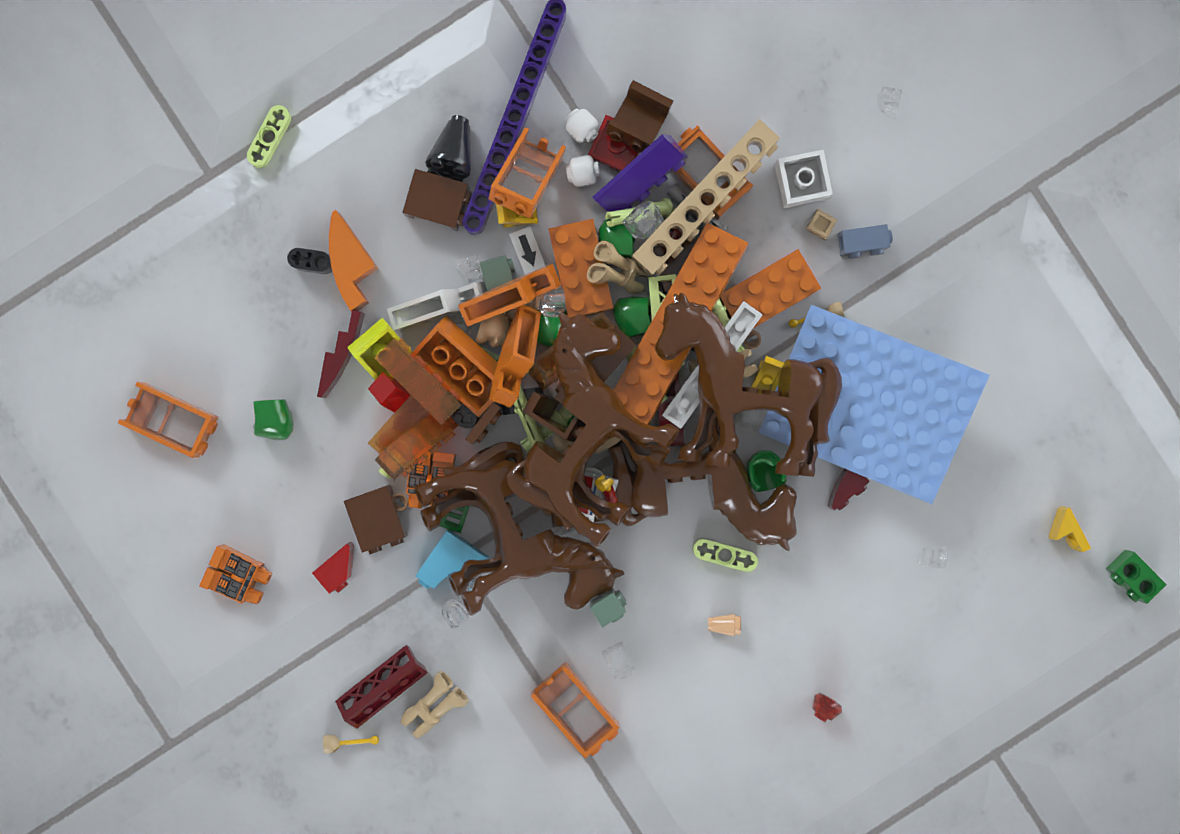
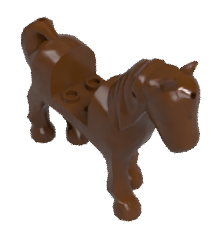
[655,293,842,477]
[507,312,679,547]
[608,414,797,551]
[414,442,624,616]

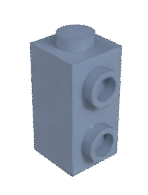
[837,224,893,259]

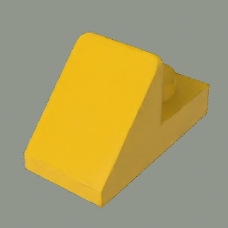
[496,204,538,228]
[750,356,784,394]
[1048,506,1091,552]

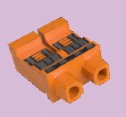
[406,448,456,509]
[199,544,273,604]

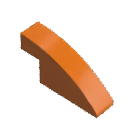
[329,210,379,312]
[458,264,561,327]
[489,305,541,407]

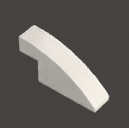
[387,282,487,331]

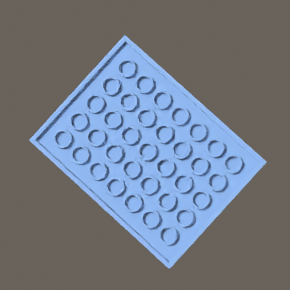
[758,304,990,504]

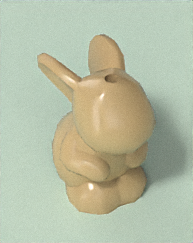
[475,313,510,350]

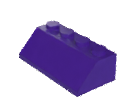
[592,134,688,212]

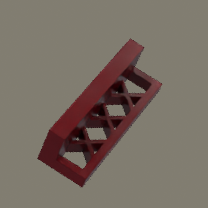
[335,645,428,729]

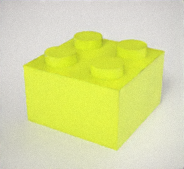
[347,317,414,380]

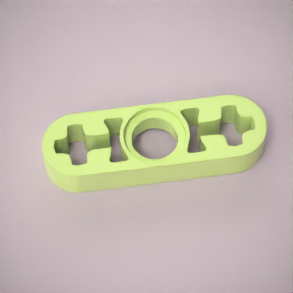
[247,105,291,168]
[693,538,758,572]

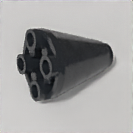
[425,115,471,182]

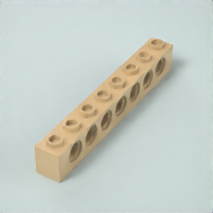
[632,119,780,277]

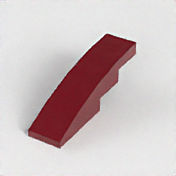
[317,310,365,398]

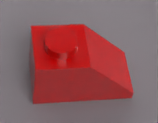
[368,372,413,413]
[312,542,354,594]

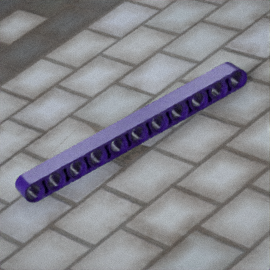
[463,0,566,235]

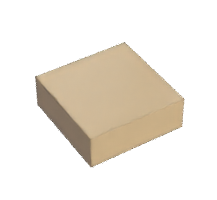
[805,209,837,240]

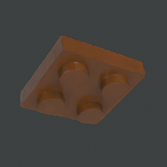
[465,402,502,445]

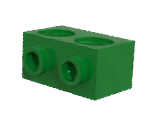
[1106,550,1167,604]

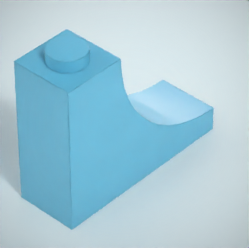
[416,529,491,589]

